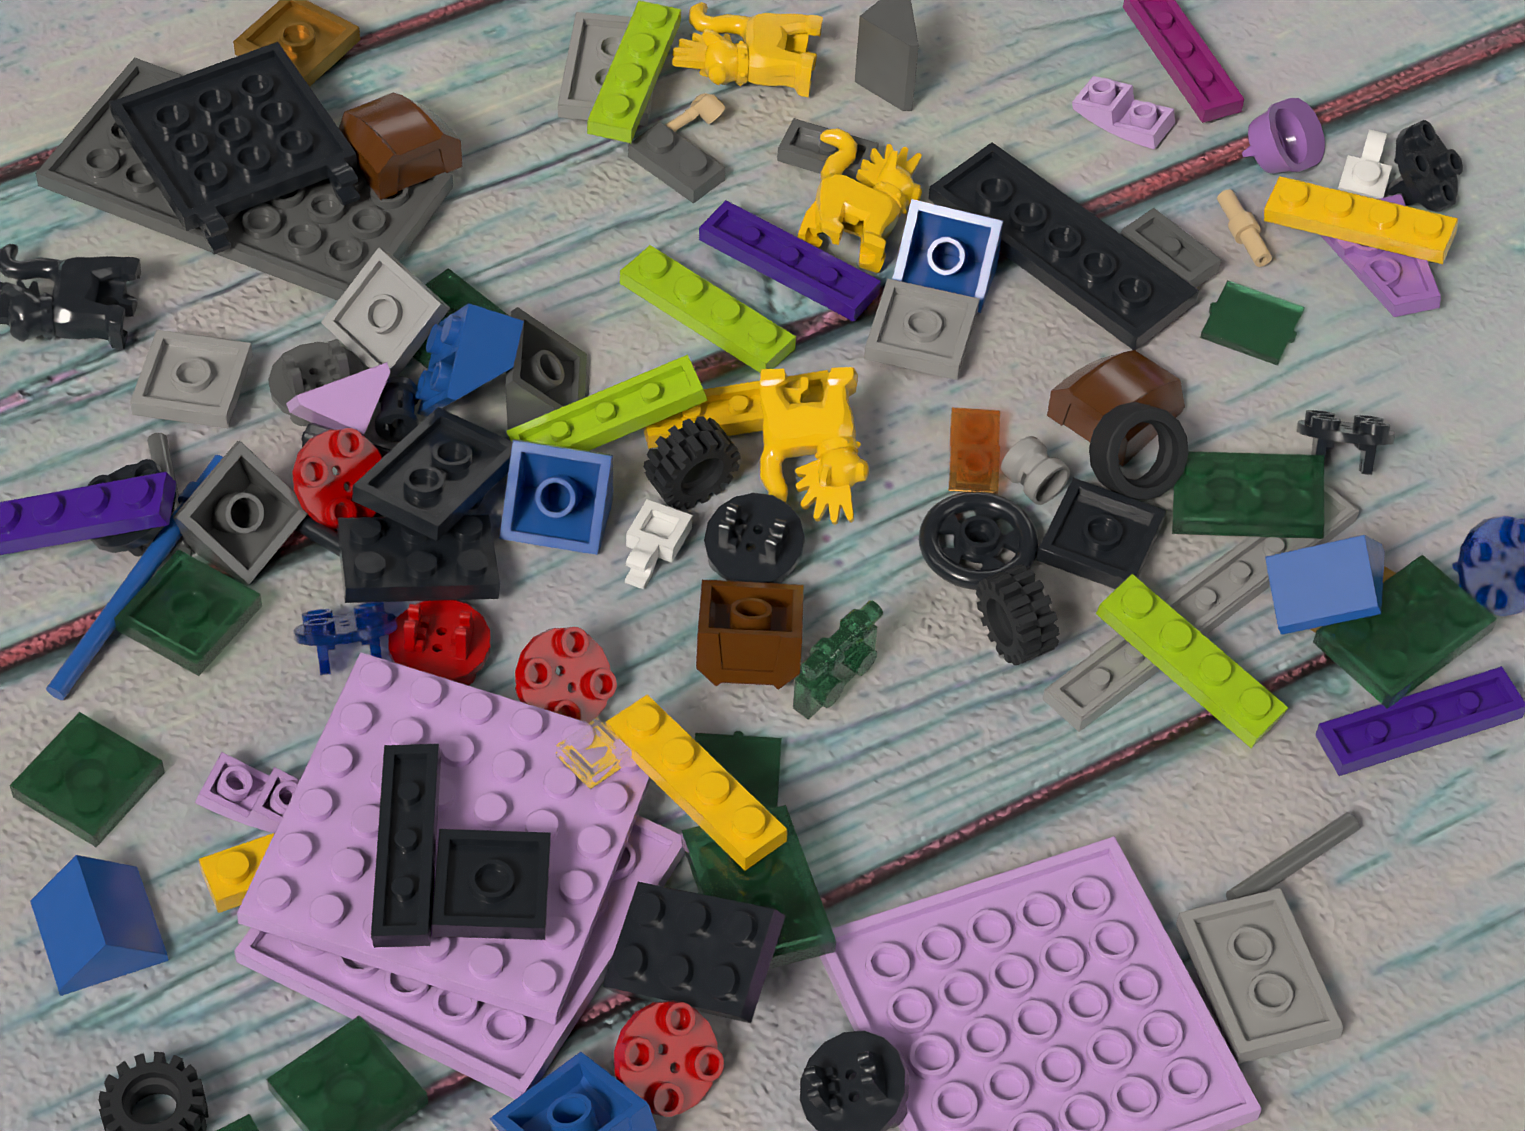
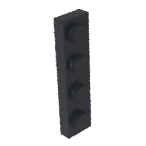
[371,744,441,948]

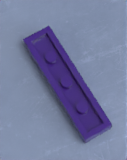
[699,200,881,322]
[0,471,177,555]
[1315,666,1525,776]

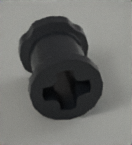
[375,377,420,442]

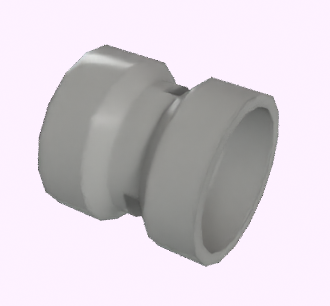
[1001,436,1070,505]

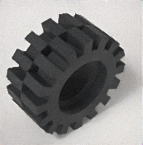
[643,416,741,510]
[976,564,1060,665]
[98,1052,209,1131]

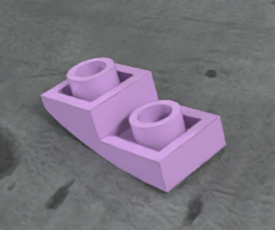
[1072,76,1175,149]
[195,752,300,833]

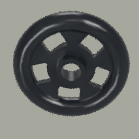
[919,491,1038,590]

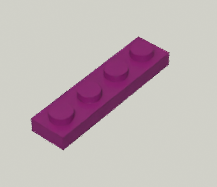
[1123,0,1244,123]

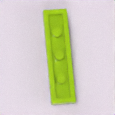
[587,0,681,143]
[620,245,796,373]
[506,354,708,451]
[1095,574,1288,748]

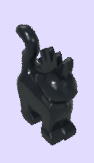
[0,244,141,350]

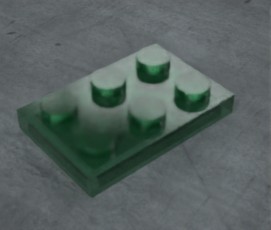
[1172,451,1325,539]
[1313,554,1497,709]
[681,805,836,969]

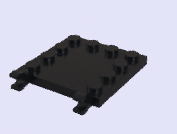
[109,42,360,255]

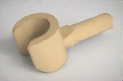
[665,93,725,132]

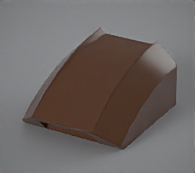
[338,92,463,200]
[1047,350,1185,467]
[696,579,804,690]

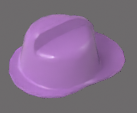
[1242,98,1325,174]

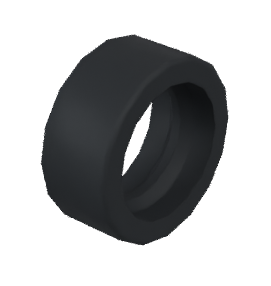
[1089,402,1189,500]

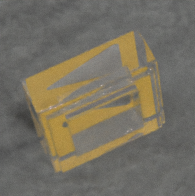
[556,717,632,790]

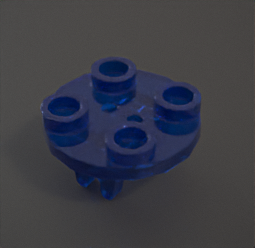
[1452,516,1525,617]
[293,602,398,675]

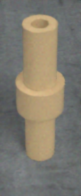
[1217,189,1272,267]

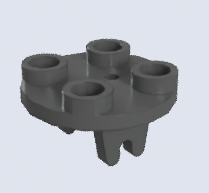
[268,339,364,426]

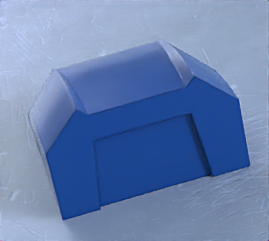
[489,1052,658,1131]

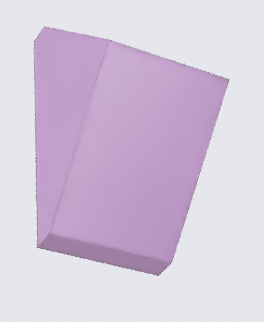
[286,362,390,435]

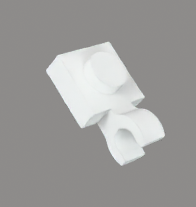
[1338,129,1392,199]
[625,499,693,589]

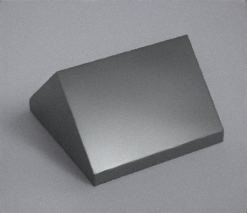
[854,0,919,112]
[505,307,587,430]
[173,441,307,585]

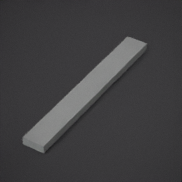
[1043,481,1359,732]

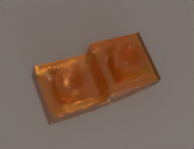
[948,407,1000,495]

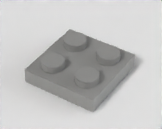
[321,247,450,379]
[864,278,979,380]
[130,330,253,429]

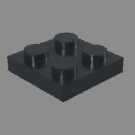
[1036,477,1166,589]
[432,829,551,940]

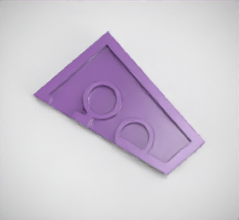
[1320,194,1441,317]

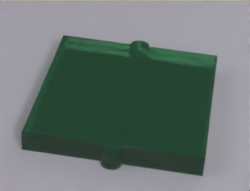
[1200,280,1305,366]
[695,731,782,819]

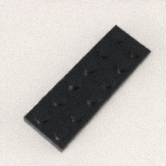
[928,142,1199,350]

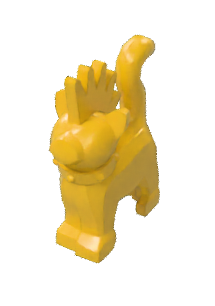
[672,2,823,97]
[798,128,922,273]
[760,367,869,525]

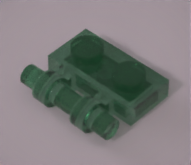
[793,600,883,720]

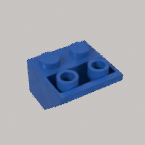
[415,304,524,417]

